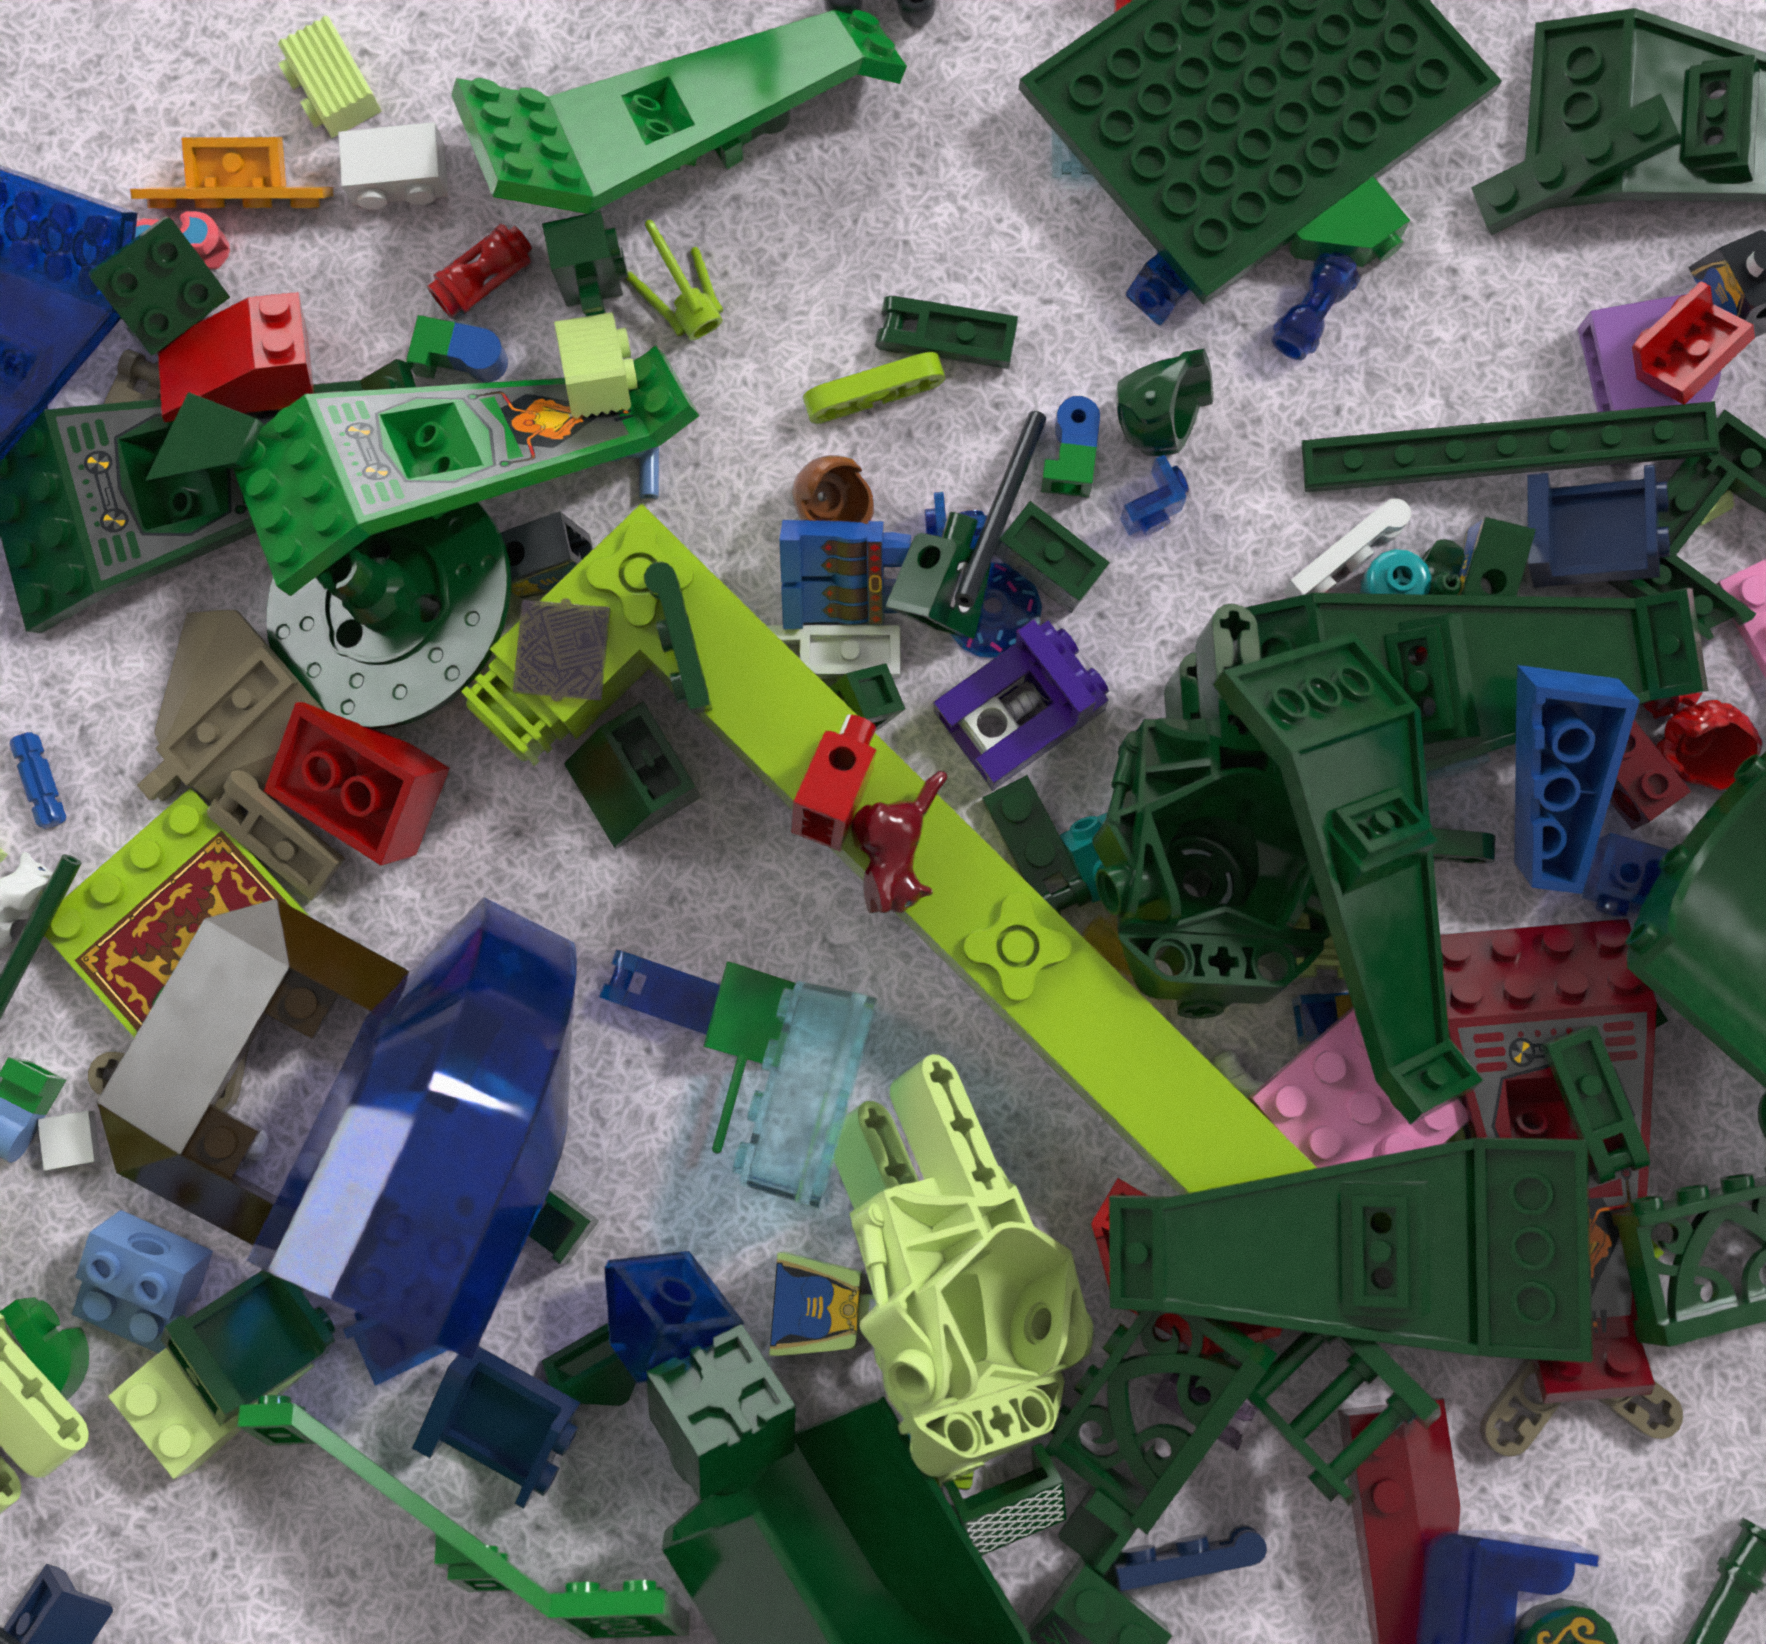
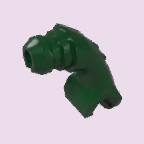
[1421,539,1465,595]

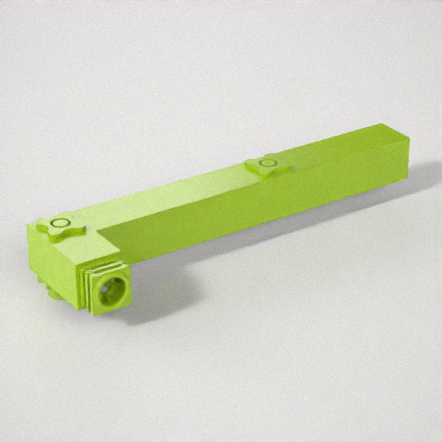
[461,503,1317,1195]

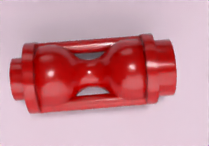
[427,223,532,318]

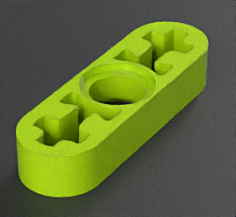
[803,352,946,424]

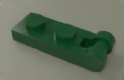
[875,296,1018,369]
[644,562,713,715]
[982,775,1093,915]
[1541,1025,1650,1185]

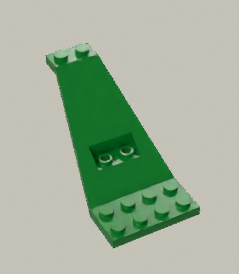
[451,10,907,214]
[238,1395,690,1640]

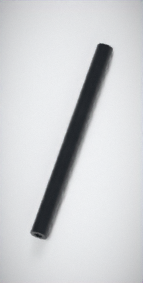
[955,411,1047,608]

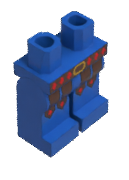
[779,520,911,629]

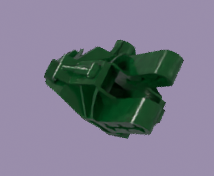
[1092,604,1331,1019]

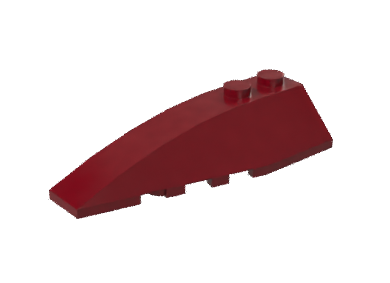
[1338,1398,1461,1644]

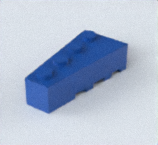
[1514,665,1640,894]

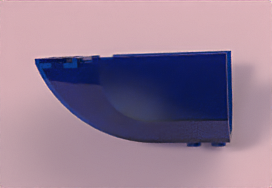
[247,897,577,1360]

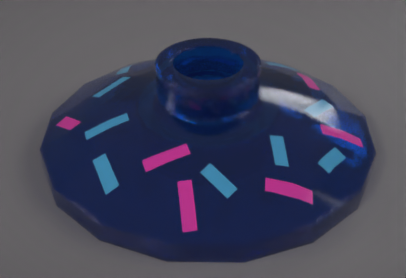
[950,562,1042,658]

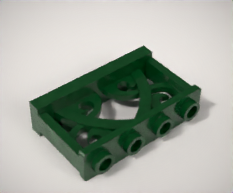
[1611,1167,1766,1347]
[1045,1310,1277,1535]

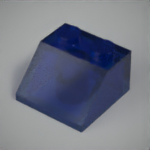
[604,1251,745,1383]

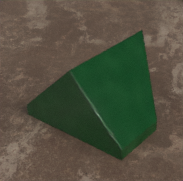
[145,392,264,481]

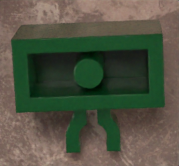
[542,211,629,316]

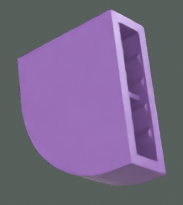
[1578,294,1721,467]

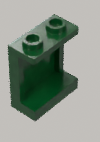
[160,1256,335,1426]

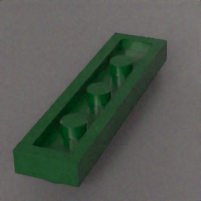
[1471,93,1682,236]

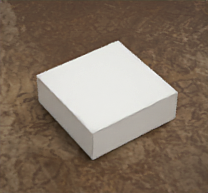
[38,1110,100,1171]

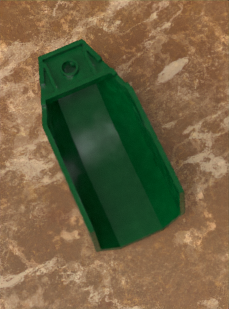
[662,1396,1032,1644]

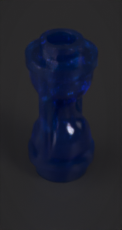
[1271,252,1361,360]

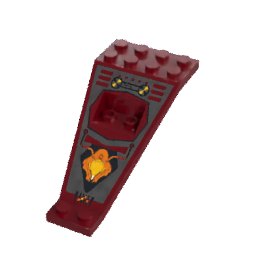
[1440,919,1657,1404]

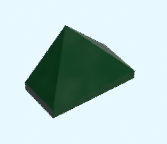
[541,1309,650,1406]

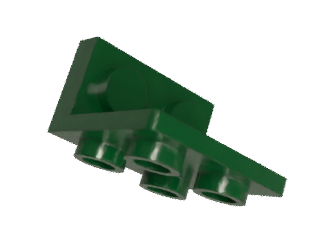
[88,216,231,356]

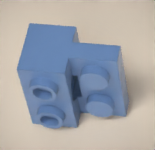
[72,1210,213,1353]

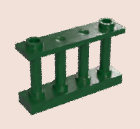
[1212,1331,1441,1506]

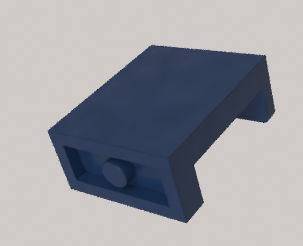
[1527,464,1670,587]
[412,1341,580,1509]

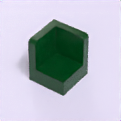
[829,663,906,730]
[525,1190,599,1265]
[1058,1486,1137,1577]

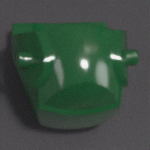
[1115,348,1214,458]

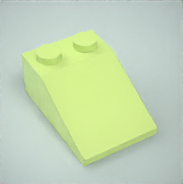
[108,1348,314,1479]

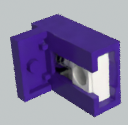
[933,619,1109,791]

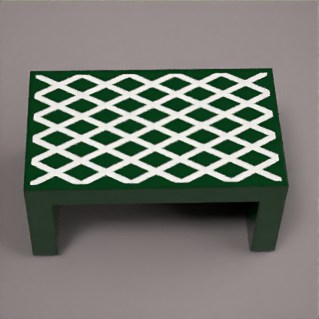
[994,501,1110,613]
[942,1443,1067,1556]

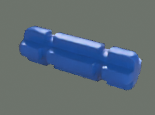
[9,732,66,829]

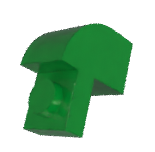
[0,1297,89,1400]

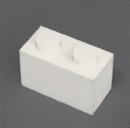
[338,122,448,210]

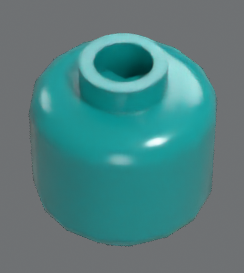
[1360,549,1432,595]

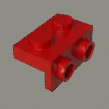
[1632,281,1755,405]

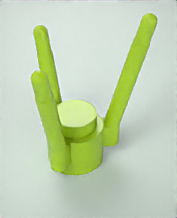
[625,219,724,340]

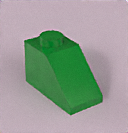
[1289,176,1410,267]

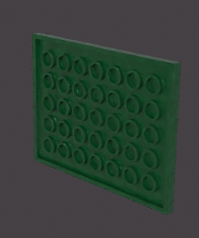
[1018,0,1502,305]

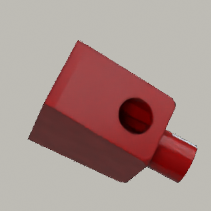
[791,715,876,852]

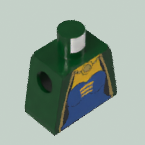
[1457,517,1536,596]

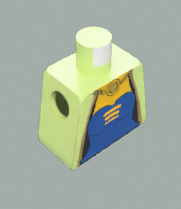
[769,1252,876,1356]

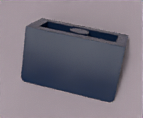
[3,1563,113,1644]

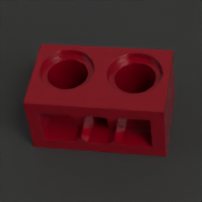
[1610,720,1691,830]

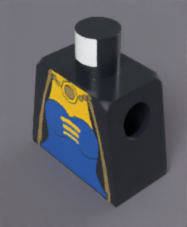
[1688,230,1766,338]
[500,511,593,599]

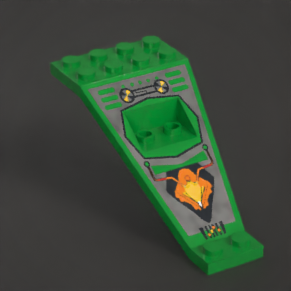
[233,345,700,596]

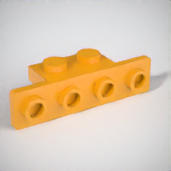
[130,137,334,208]

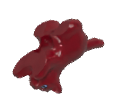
[851,771,948,914]

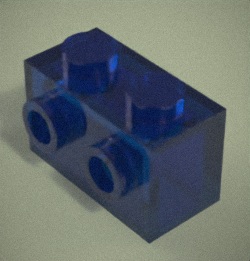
[1582,832,1670,917]

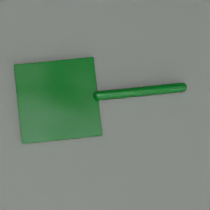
[703,961,801,1154]

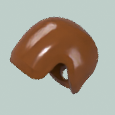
[792,455,874,524]

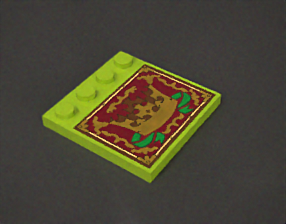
[44,787,311,1037]

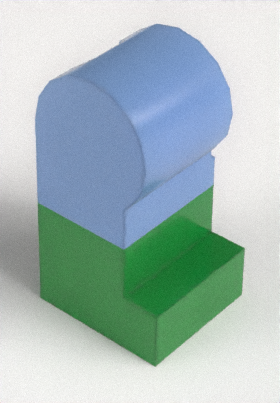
[0,1057,67,1163]

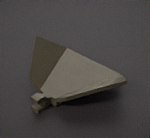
[137,610,323,802]

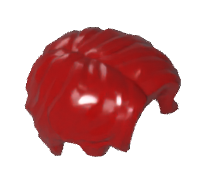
[1656,700,1763,791]

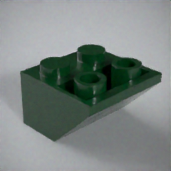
[564,701,702,850]

